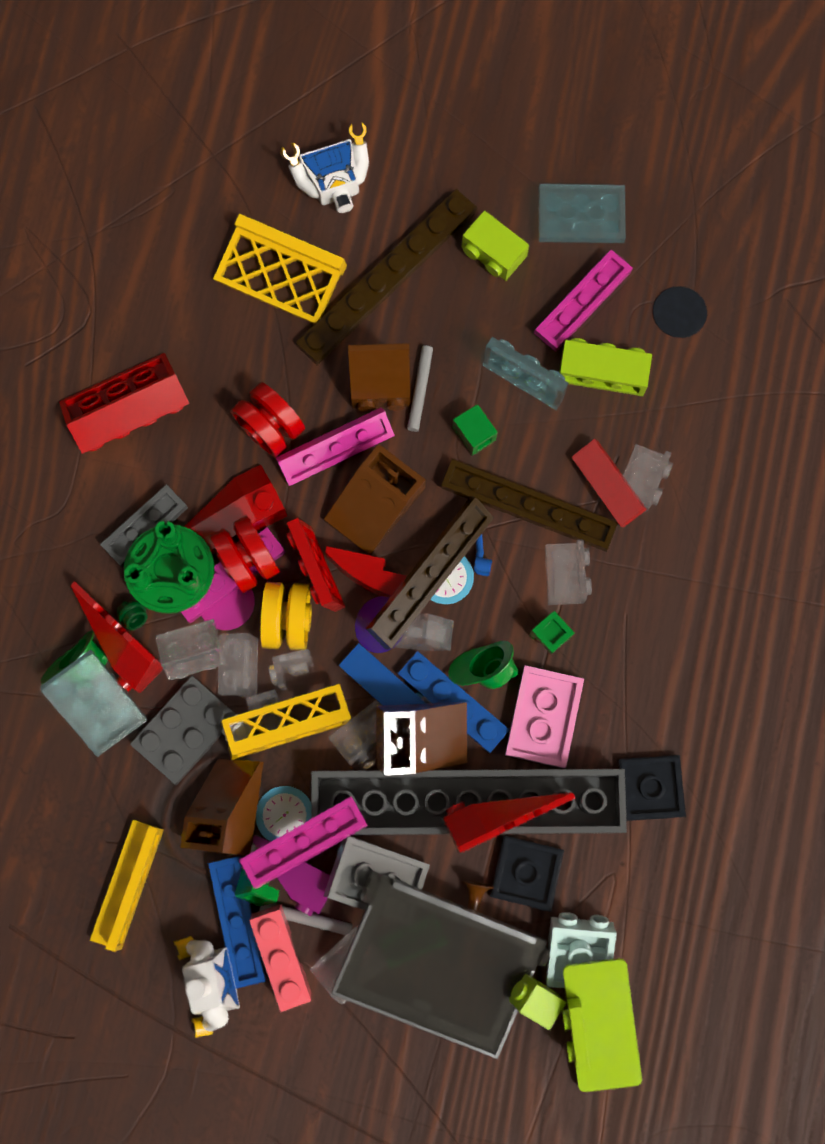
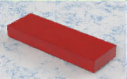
[572,439,647,527]

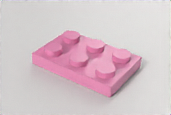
[505,666,584,769]

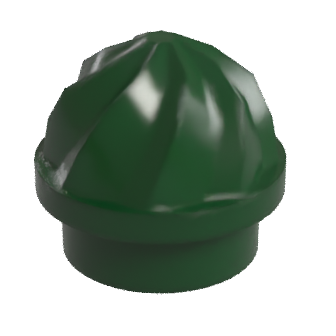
[117,599,148,630]

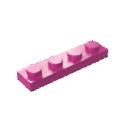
[534,250,633,352]
[276,407,395,486]
[181,528,286,624]
[240,796,368,889]

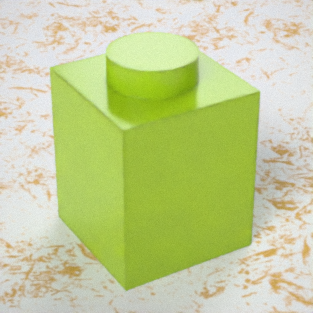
[509,973,567,1030]

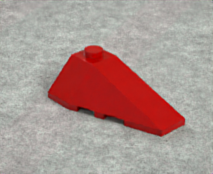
[184,465,287,554]
[70,581,165,693]
[443,792,575,854]

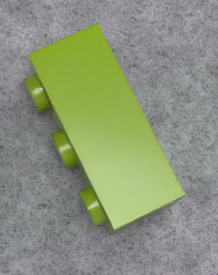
[557,338,652,396]

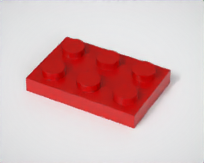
[287,518,346,612]

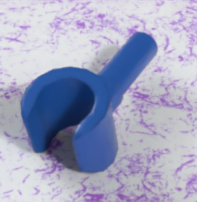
[474,534,492,576]

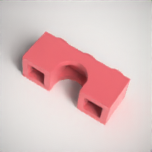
[249,904,312,1012]

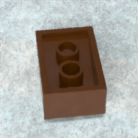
[348,343,410,412]

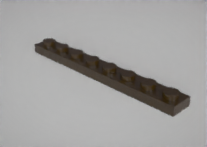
[296,189,477,365]

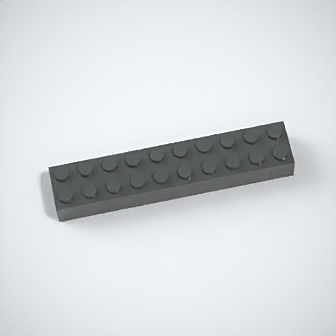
[311,769,627,835]

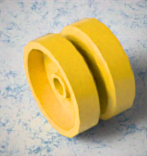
[261,582,312,651]

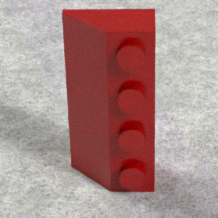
[59,353,190,454]

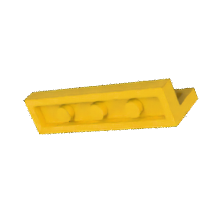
[221,684,351,760]
[90,820,164,952]

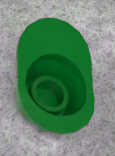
[40,630,108,685]
[448,640,518,689]

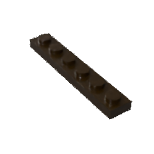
[441,459,618,552]
[365,497,494,649]

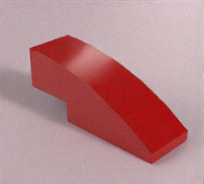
[325,546,407,598]

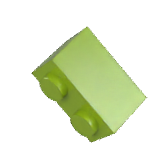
[462,210,529,281]

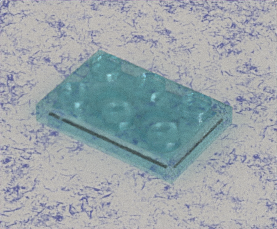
[539,184,626,243]
[483,337,569,411]
[40,650,147,757]

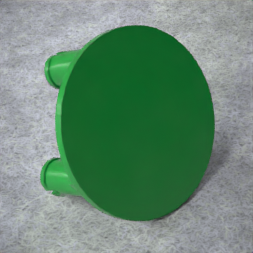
[124,521,215,614]

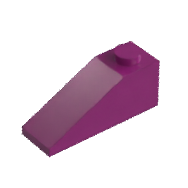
[253,835,330,916]

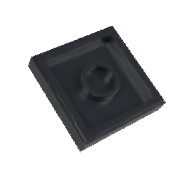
[618,755,686,821]
[490,836,564,912]

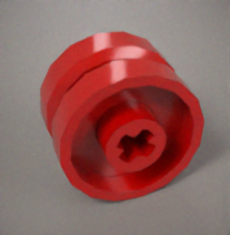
[230,382,305,457]
[210,514,280,594]

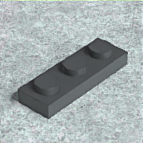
[100,484,188,568]

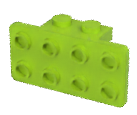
[562,958,642,1092]

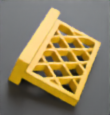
[213,213,347,324]

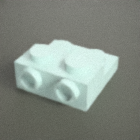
[546,912,616,988]

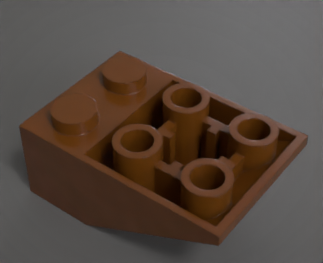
[324,444,426,556]
[376,702,467,775]
[180,759,264,856]

